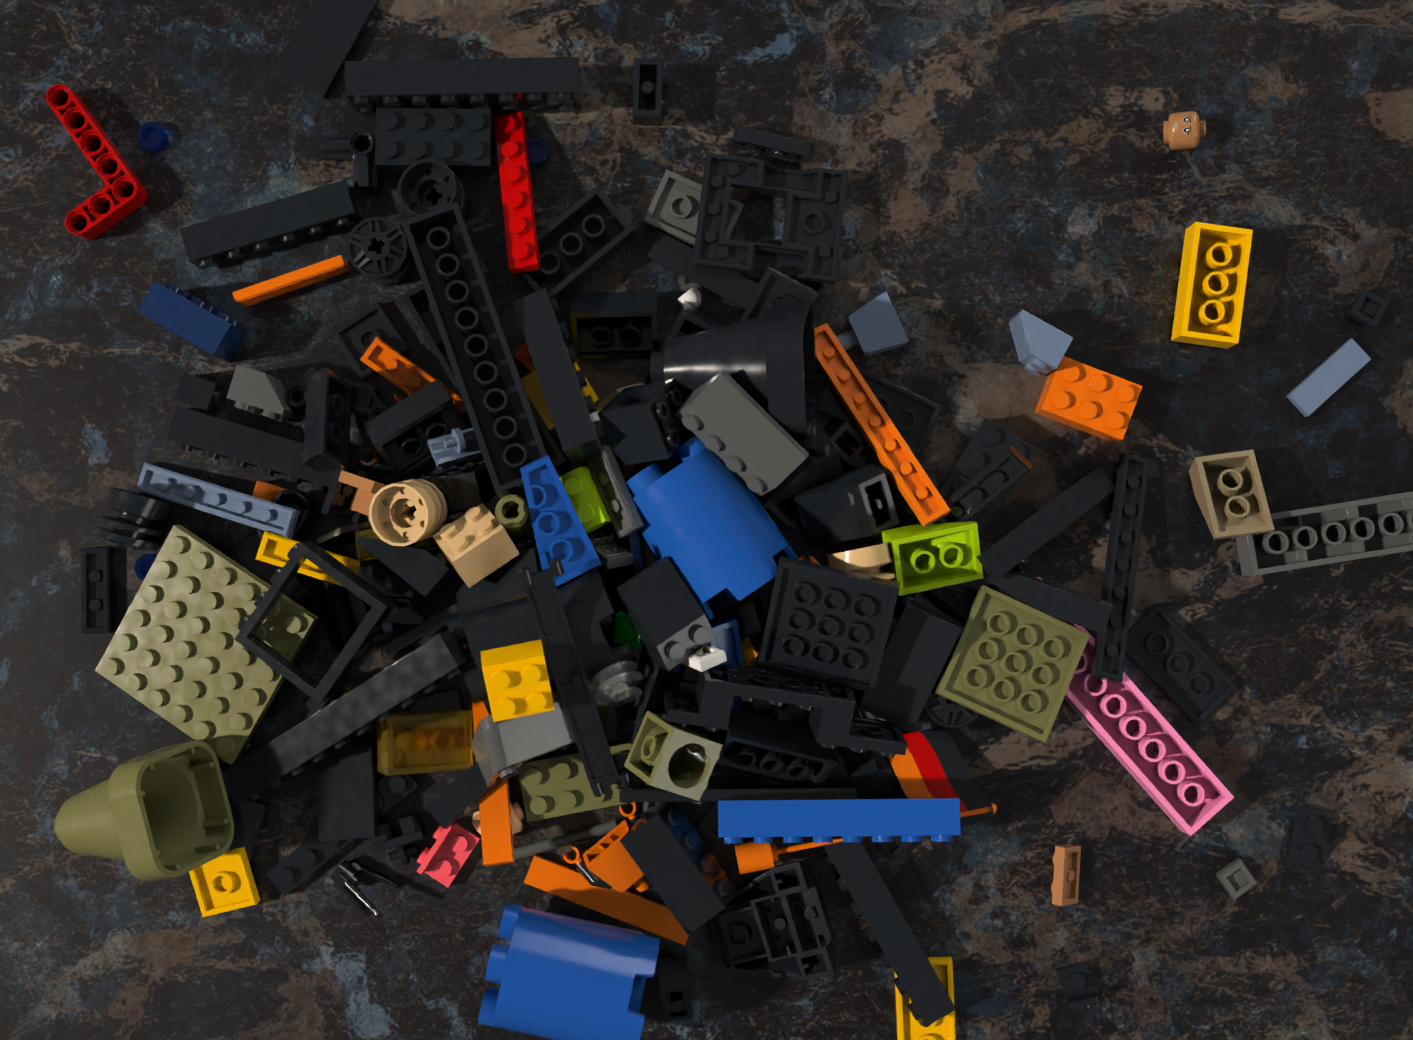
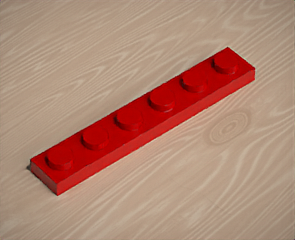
[494,111,540,274]

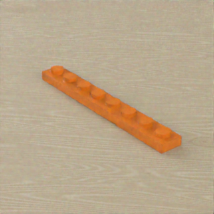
[815,323,950,528]

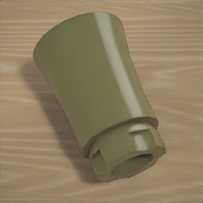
[495,495,533,537]

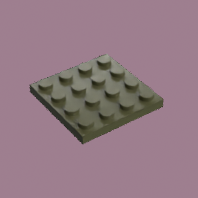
[935,585,1090,743]

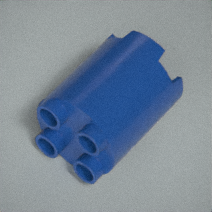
[626,436,799,621]
[478,902,660,1040]

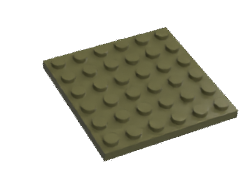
[95,524,319,765]

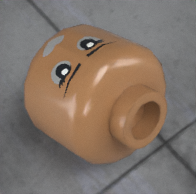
[1163,111,1206,150]

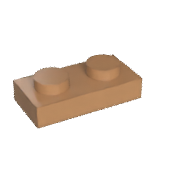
[1051,844,1081,906]

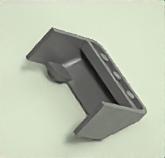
[471,680,600,788]

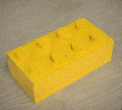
[1171,222,1253,349]

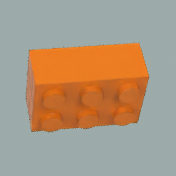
[1034,356,1143,443]

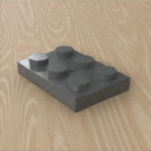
[643,169,744,246]

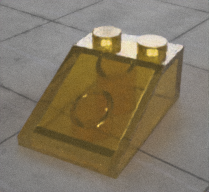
[377,710,472,776]

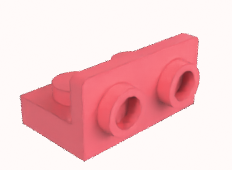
[417,821,481,888]

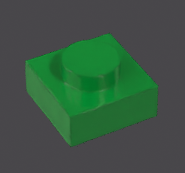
[613,612,644,649]

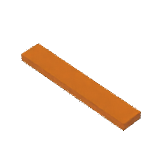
[471,695,515,867]
[524,854,689,945]

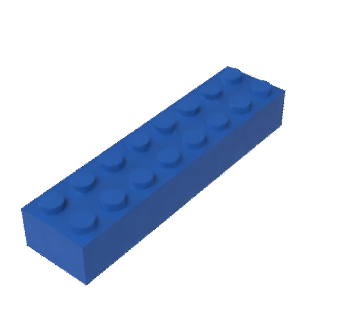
[718,798,961,844]

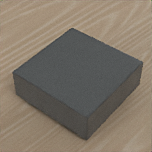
[1215,858,1258,900]

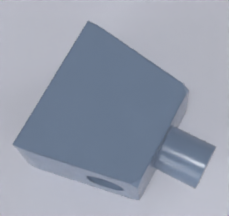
[836,292,909,357]

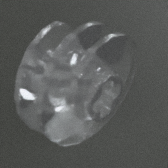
[590,660,643,707]

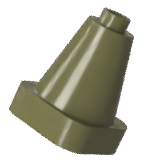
[54,741,234,881]

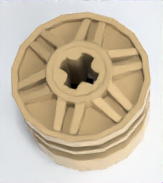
[369,479,447,546]
[827,543,895,580]

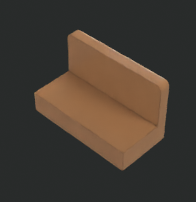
[338,470,387,516]

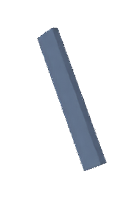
[136,463,300,539]

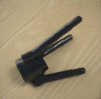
[330,860,399,917]

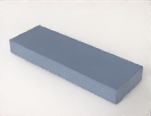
[1286,338,1371,417]

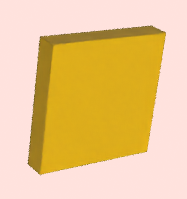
[189,847,261,917]

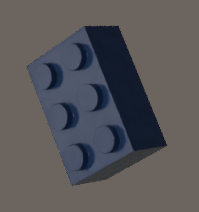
[137,281,247,363]

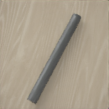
[514,820,617,860]

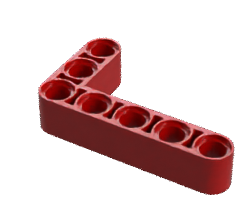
[46,84,147,241]

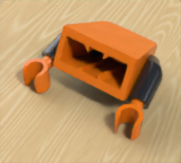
[564,803,651,892]

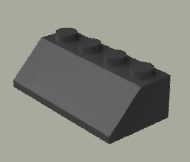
[675,370,809,497]

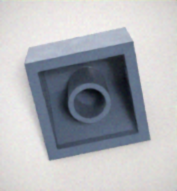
[1009,309,1073,376]

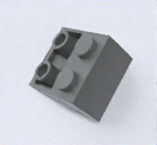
[226,365,299,423]

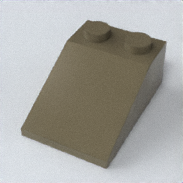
[1189,449,1275,540]

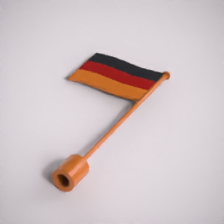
[734,727,997,875]

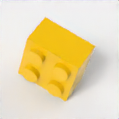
[480,639,555,722]

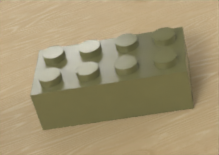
[517,741,642,822]

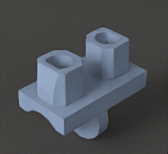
[428,427,483,470]

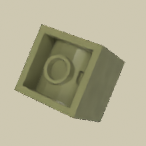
[624,710,723,801]

